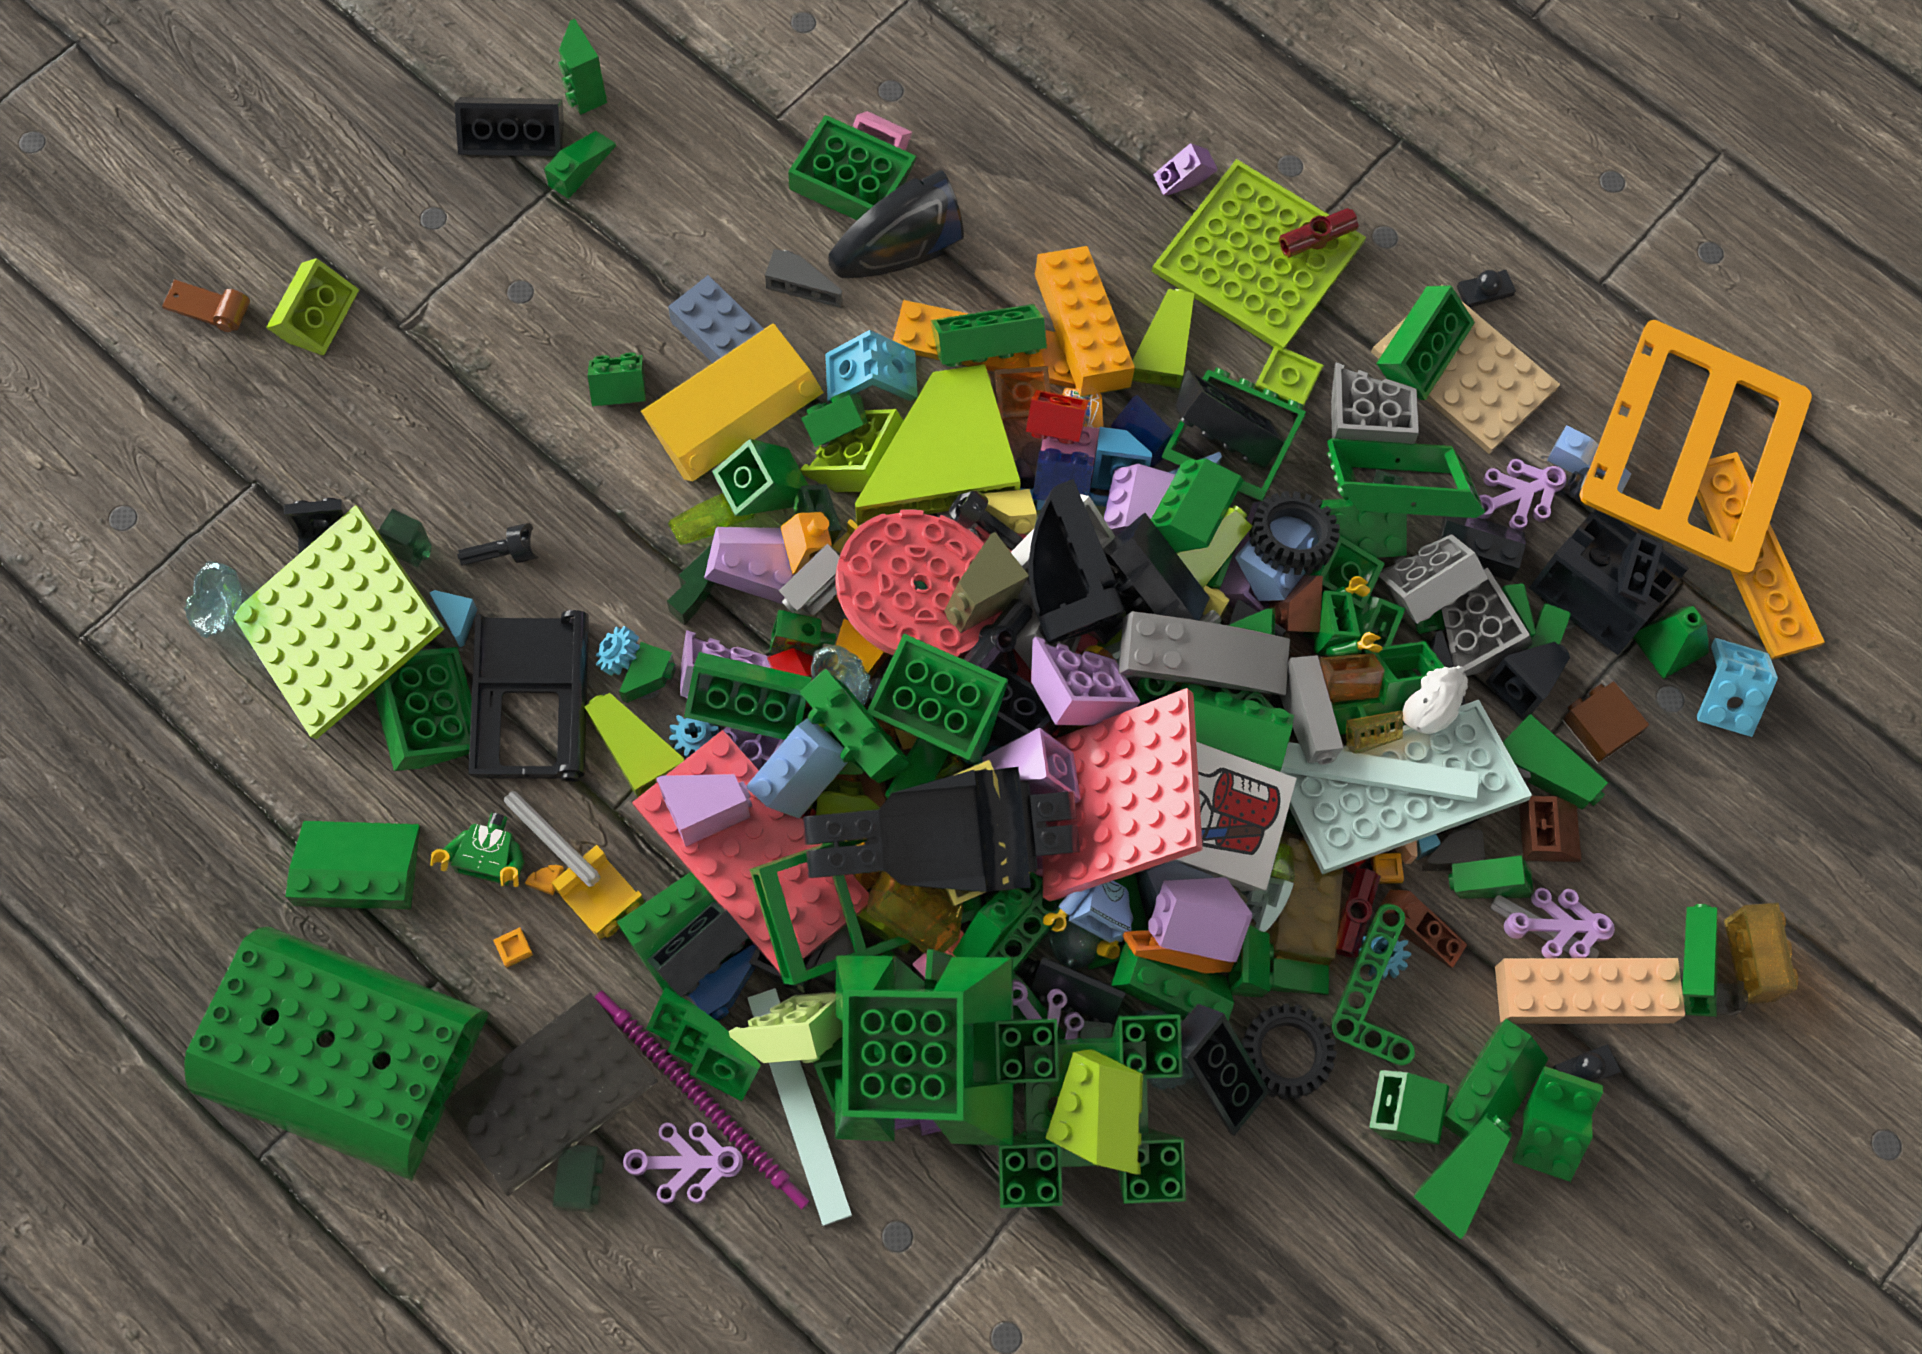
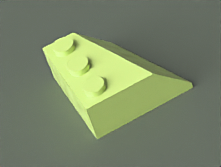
[729,992,843,1063]

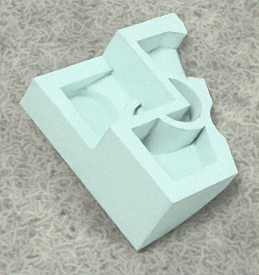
[1241,877,1294,932]

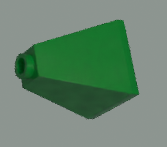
[1633,606,1709,679]

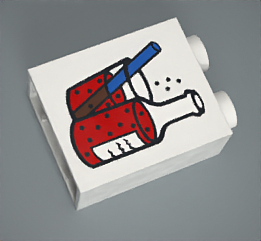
[1166,742,1297,891]

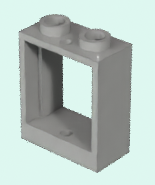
[779,544,840,617]

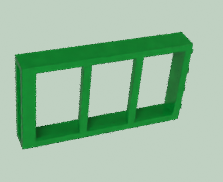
[749,839,983,985]

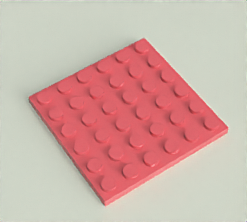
[1042,688,1203,902]

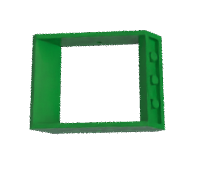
[1162,367,1307,501]
[1327,438,1486,518]

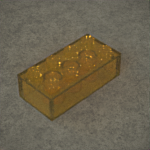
[1272,838,1344,966]

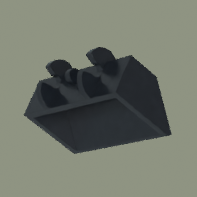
[1103,513,1210,621]

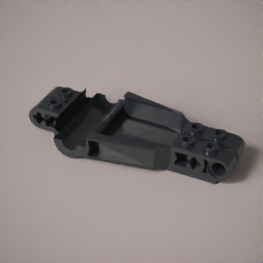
[803,767,1080,892]

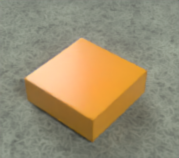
[1371,853,1404,884]
[493,927,533,968]

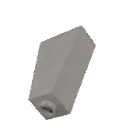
[1279,655,1343,765]

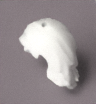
[1401,666,1468,734]

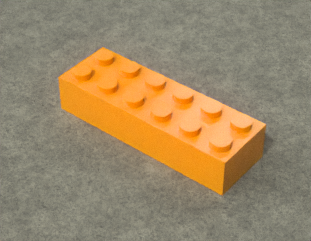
[1035,246,1135,397]

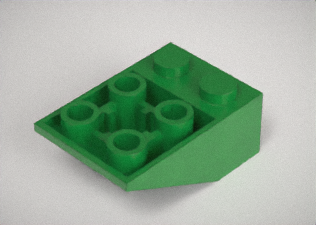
[1303,596,1406,660]

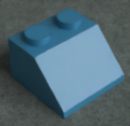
[1091,427,1152,490]

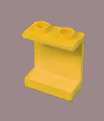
[552,845,645,940]

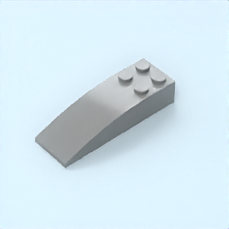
[1118,612,1290,696]

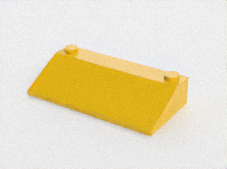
[641,324,824,481]

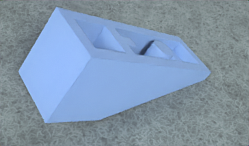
[1547,425,1631,493]

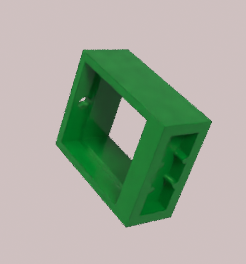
[1359,641,1444,706]
[952,889,1033,957]

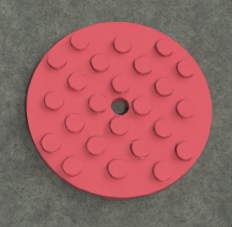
[835,510,1002,658]

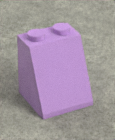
[983,728,1081,803]
[656,774,752,846]
[1148,877,1253,962]

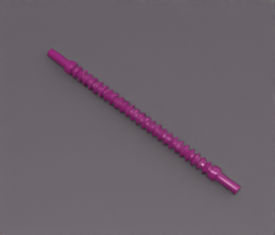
[594,990,810,1210]

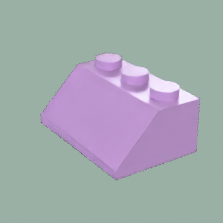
[1104,464,1175,537]

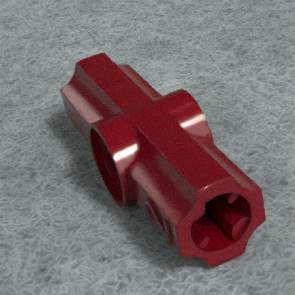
[1279,208,1359,258]
[1332,868,1381,958]

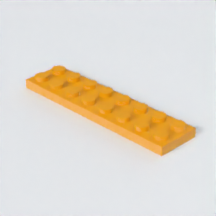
[893,300,1076,389]
[1696,452,1825,660]

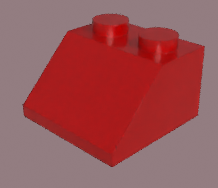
[1025,390,1089,444]

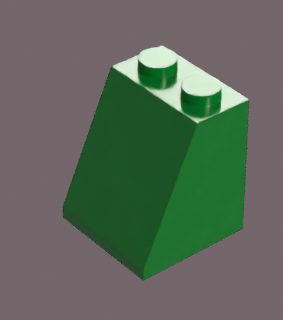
[712,439,812,516]

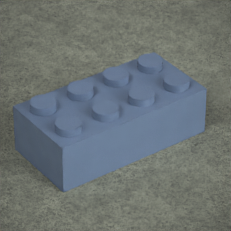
[668,275,764,363]

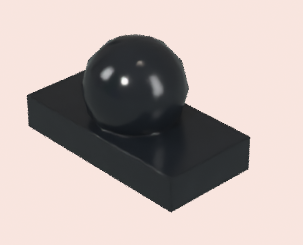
[1457,270,1516,308]
[1553,1044,1621,1083]

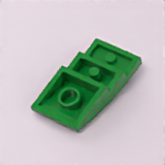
[646,988,761,1101]

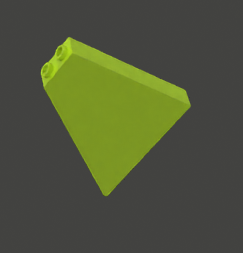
[855,364,1020,526]

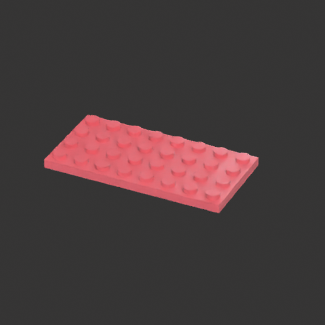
[632,730,874,975]

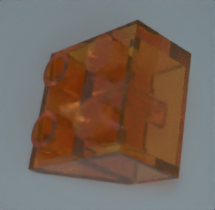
[1319,653,1385,702]

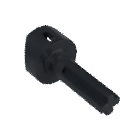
[949,490,1023,551]
[457,523,539,566]

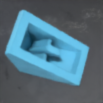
[430,590,477,647]

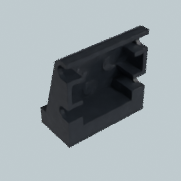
[1529,509,1689,655]

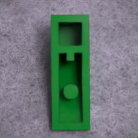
[544,130,616,199]

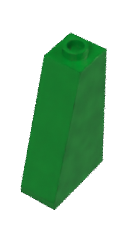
[1503,714,1608,810]
[1682,904,1719,1017]
[1414,1112,1512,1239]

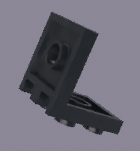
[284,498,348,555]

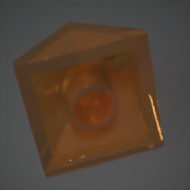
[995,366,1050,420]

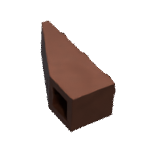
[1375,890,1467,968]

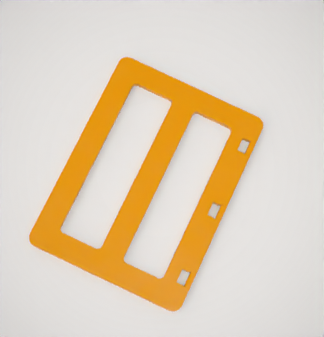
[1580,320,1812,575]

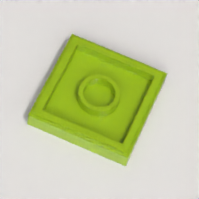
[1254,346,1324,410]

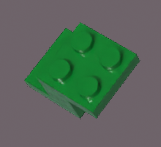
[1512,1066,1603,1182]

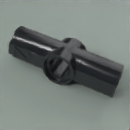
[963,599,1033,670]

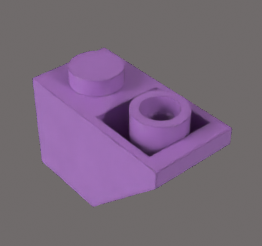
[1153,143,1218,196]

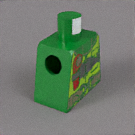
[769,610,836,657]

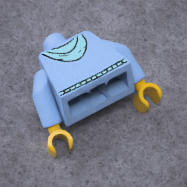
[1043,881,1133,959]

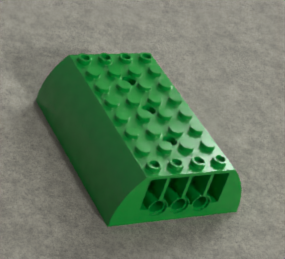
[184,926,489,1181]

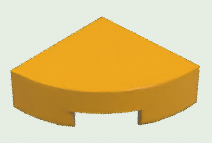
[525,865,564,895]

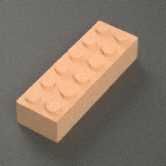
[1495,958,1685,1024]

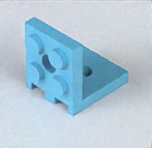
[825,330,918,403]
[1696,638,1778,737]

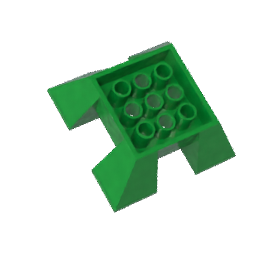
[835,955,1013,1146]
[995,1014,1186,1208]

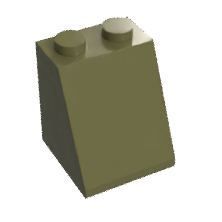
[944,532,1029,633]

